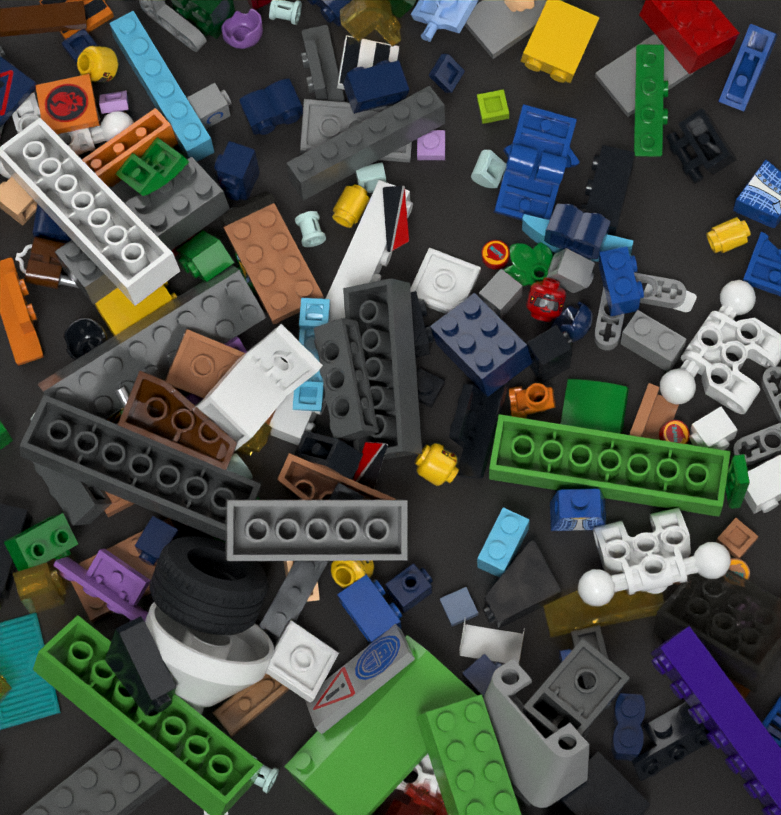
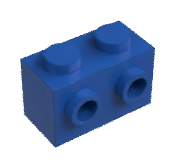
[598,247,644,316]
[337,574,403,644]

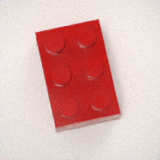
[639,0,739,74]

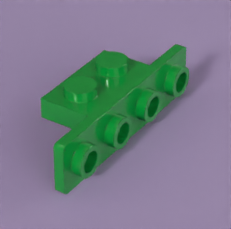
[634,44,668,157]

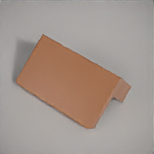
[629,383,679,440]

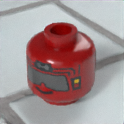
[526,278,567,322]

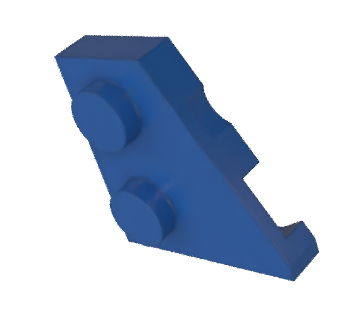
[743,232,781,296]

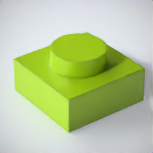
[477,89,509,124]

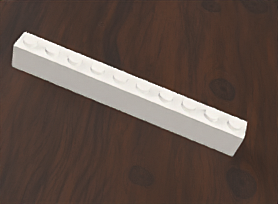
[269,180,413,445]

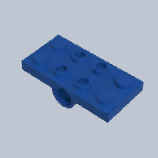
[493,104,577,220]

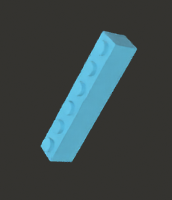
[109,11,214,162]

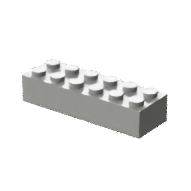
[226,500,407,561]

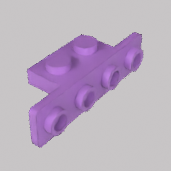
[53,548,151,621]

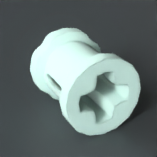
[269,0,302,25]
[295,211,326,247]
[253,756,279,793]

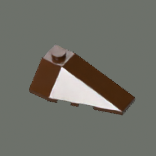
[118,371,238,470]

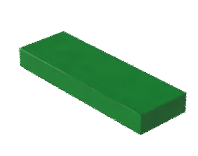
[725,454,750,509]

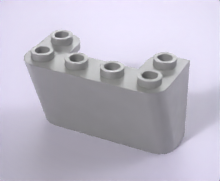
[483,659,589,808]

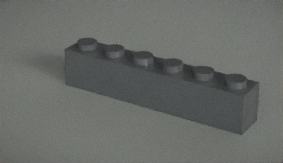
[286,86,445,201]

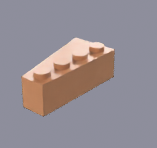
[277,453,396,500]

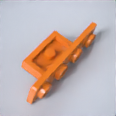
[0,257,44,366]

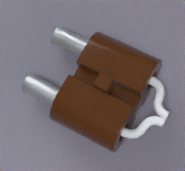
[15,236,79,289]

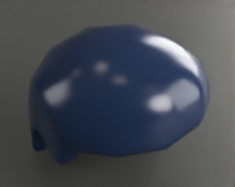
[550,301,593,342]

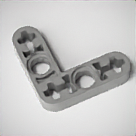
[139,0,207,52]
[594,273,686,350]
[732,366,781,466]

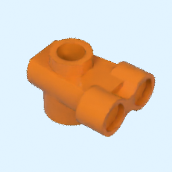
[509,383,556,419]

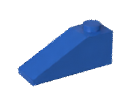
[718,24,778,111]

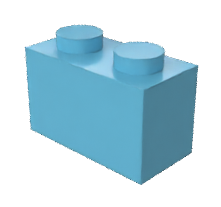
[477,507,530,578]

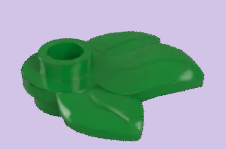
[503,242,553,287]

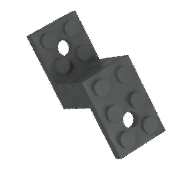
[510,638,630,808]

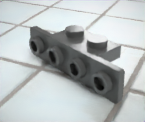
[301,25,345,102]

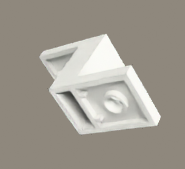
[196,324,323,450]

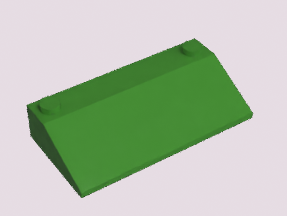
[284,635,477,815]

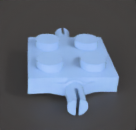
[411,0,478,42]

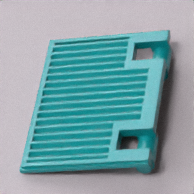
[0,613,61,730]

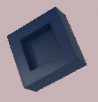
[61,29,98,65]
[428,54,465,93]

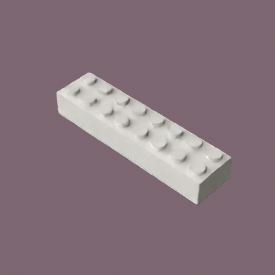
[0,118,180,306]

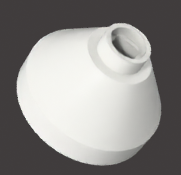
[145,602,274,714]

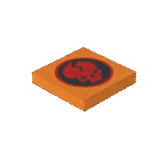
[35,74,100,134]

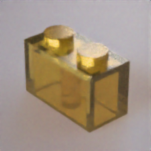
[13,562,67,614]

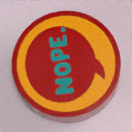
[482,240,510,270]
[659,420,690,444]

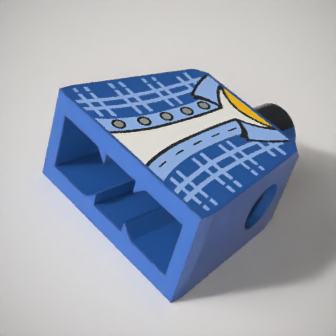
[733,160,781,228]
[550,489,606,531]

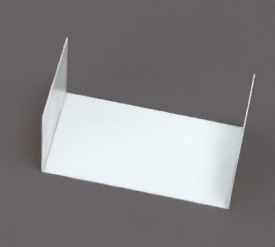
[460,621,524,664]

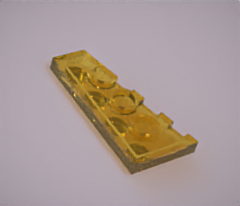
[544,590,666,637]

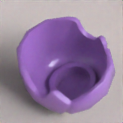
[221,9,263,49]

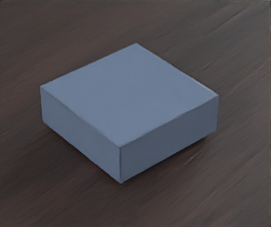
[440,587,478,627]

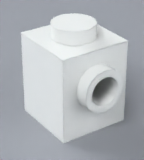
[689,407,737,450]

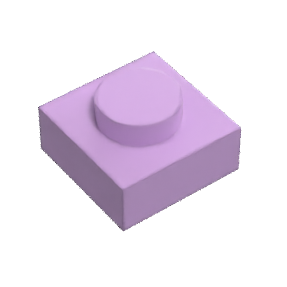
[99,90,129,114]
[417,130,445,160]

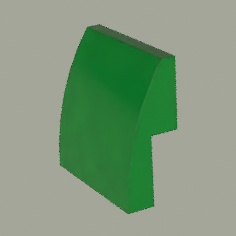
[115,137,190,196]
[560,379,629,434]

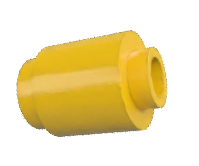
[332,184,370,228]
[706,217,751,253]

